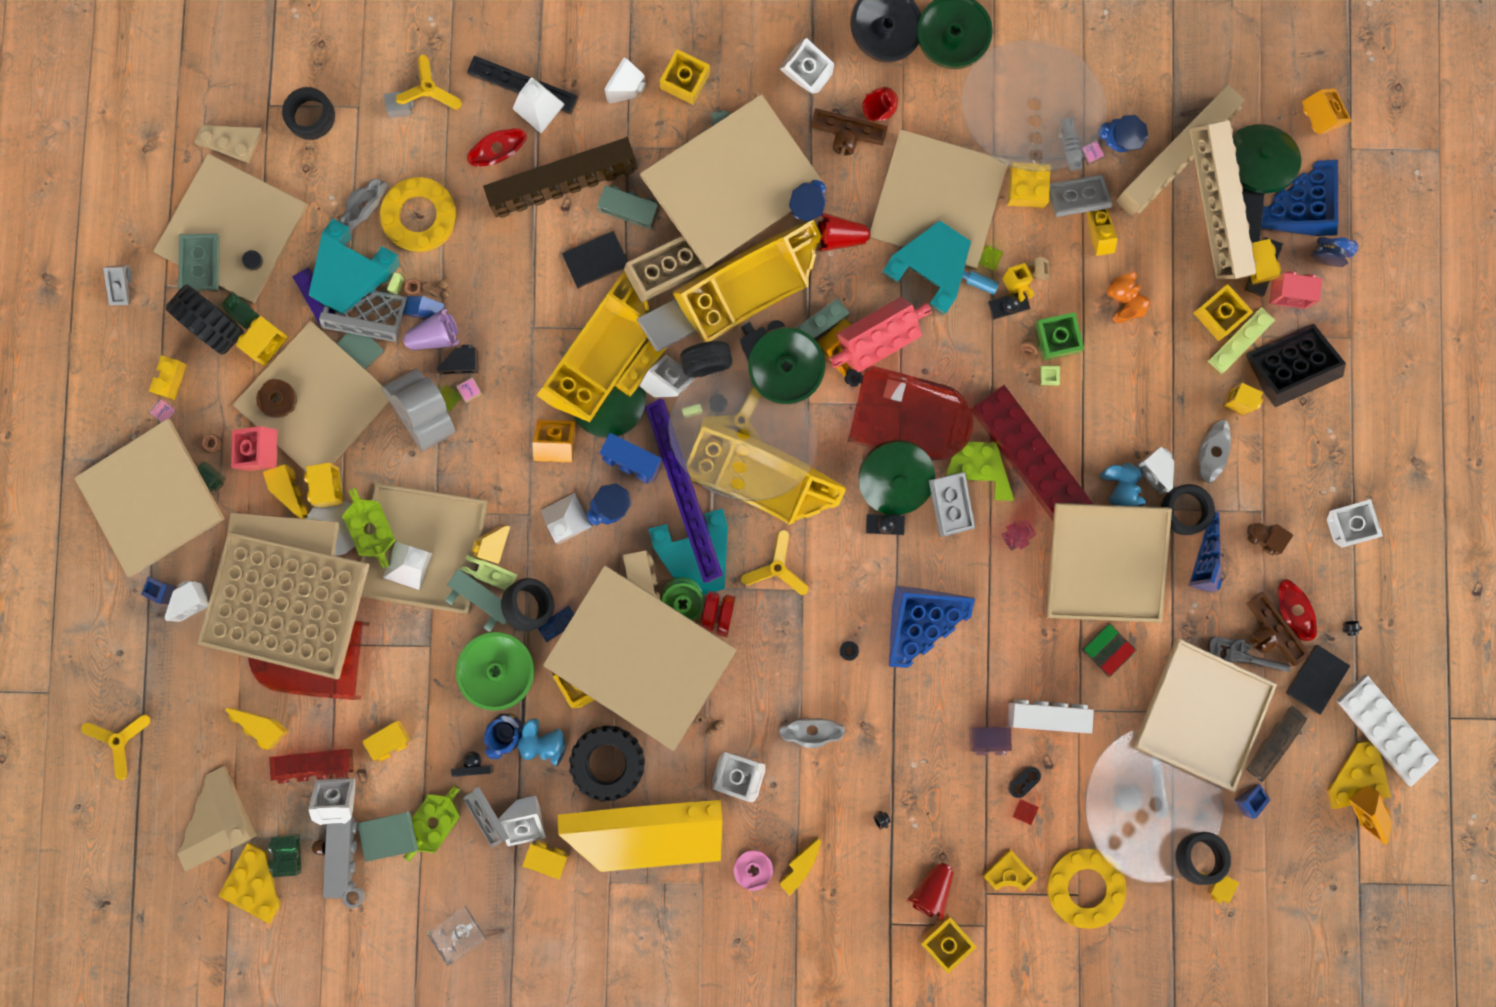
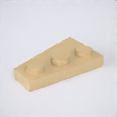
[194,125,263,164]

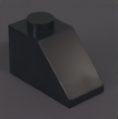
[437,344,479,374]

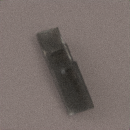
[1246,706,1308,782]

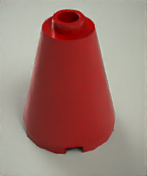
[817,213,871,252]
[906,862,954,921]

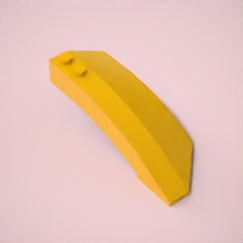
[673,219,821,342]
[537,271,650,422]
[686,419,846,525]
[557,800,722,872]

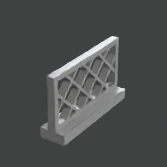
[319,291,407,342]

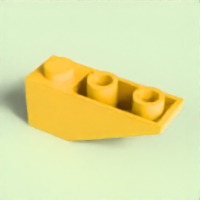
[1086,208,1118,256]
[263,464,309,519]
[225,708,289,750]

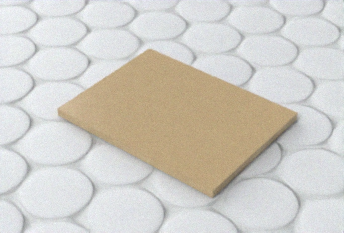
[640,94,827,269]
[197,531,370,679]
[543,566,737,751]

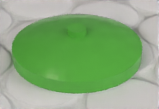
[456,632,535,711]

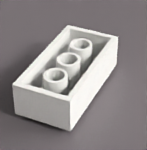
[1007,699,1094,734]

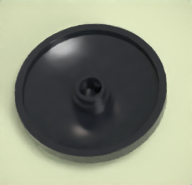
[850,0,921,63]

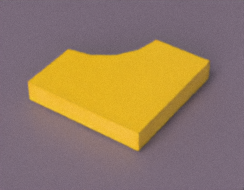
[982,849,1038,892]

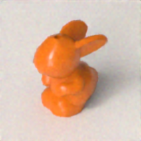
[1106,272,1151,323]

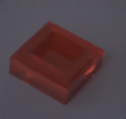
[1012,799,1039,825]

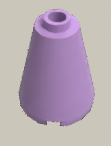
[403,309,459,350]

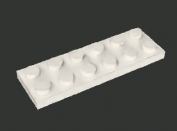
[1336,675,1439,787]

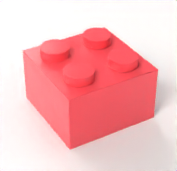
[1269,271,1322,309]
[231,426,277,471]

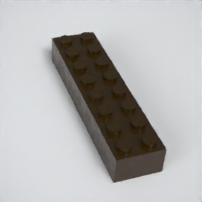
[483,137,638,218]

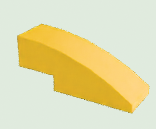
[779,837,821,896]

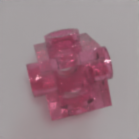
[1001,519,1037,551]

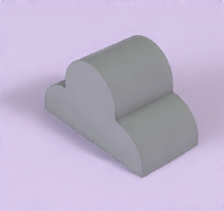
[381,368,455,452]

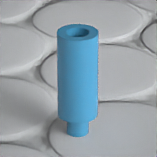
[962,271,1000,295]

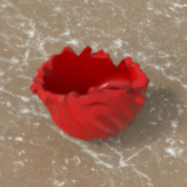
[862,87,899,121]

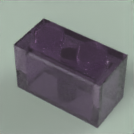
[969,727,1012,755]

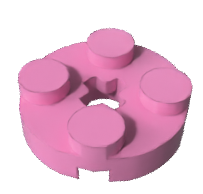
[734,850,773,891]

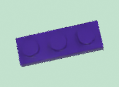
[292,267,336,326]

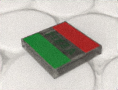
[1081,623,1137,677]

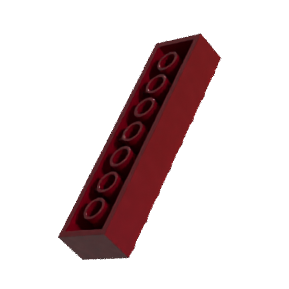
[971,384,1093,521]

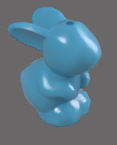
[1100,463,1146,506]
[518,719,567,766]

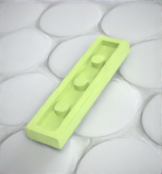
[1208,307,1275,374]

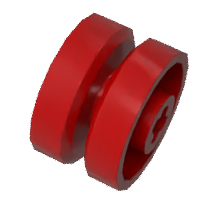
[701,591,736,638]

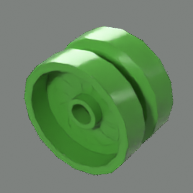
[661,577,704,621]

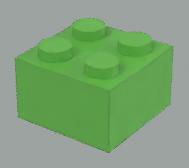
[1034,312,1084,361]

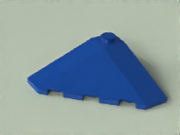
[1261,159,1338,236]
[1189,512,1222,593]
[889,586,975,668]

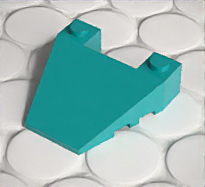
[309,218,400,314]
[882,221,971,315]
[648,509,728,595]

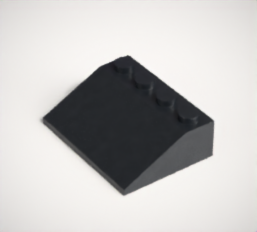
[1246,324,1346,407]

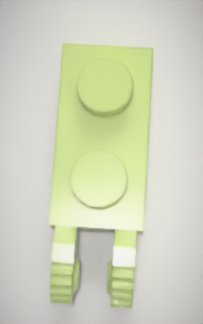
[460,555,517,590]

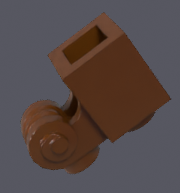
[1247,523,1293,556]

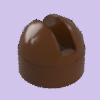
[312,840,326,856]

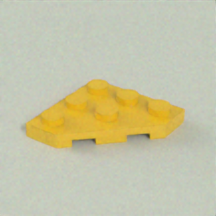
[1327,740,1391,809]
[218,842,281,924]

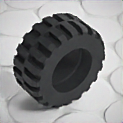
[166,284,243,355]
[569,725,645,802]

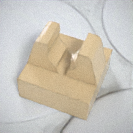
[1028,257,1050,280]

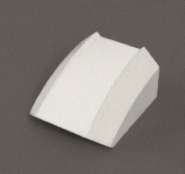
[779,38,834,94]
[1326,499,1383,548]
[712,752,765,802]
[309,778,355,825]

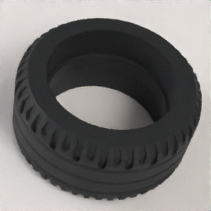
[282,87,335,140]
[680,341,732,377]
[1161,484,1215,535]
[501,578,555,631]
[1175,831,1231,885]

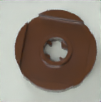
[256,379,297,418]

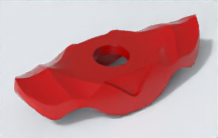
[467,128,527,167]
[1278,579,1317,641]

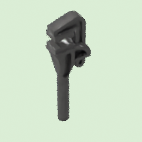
[1208,637,1291,672]

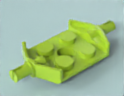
[342,488,396,569]
[403,785,461,862]

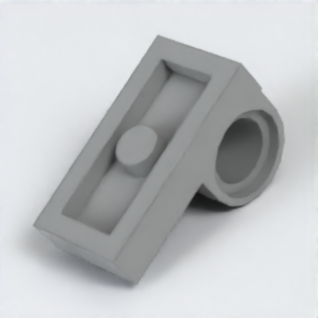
[103,265,132,305]

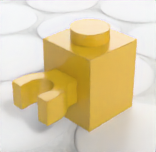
[1003,263,1035,302]
[1201,872,1239,904]

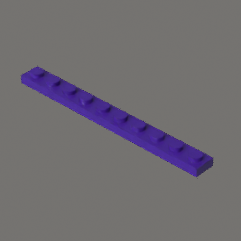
[645,399,723,583]

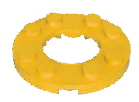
[380,177,457,253]
[1047,848,1127,929]

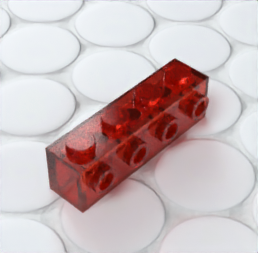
[269,749,354,784]

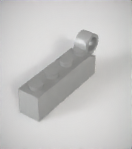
[323,817,365,908]

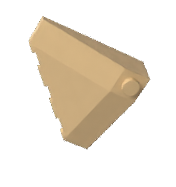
[177,766,257,872]

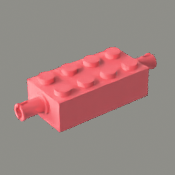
[829,297,932,372]

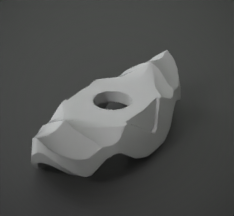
[340,179,388,232]
[1198,420,1231,483]
[779,718,846,748]

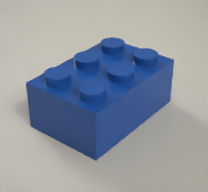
[599,433,663,484]

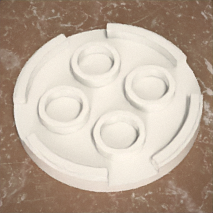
[306,500,356,556]

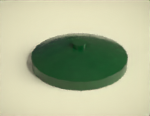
[917,0,993,69]
[1232,124,1302,194]
[748,327,825,404]
[573,367,646,438]
[858,440,936,515]

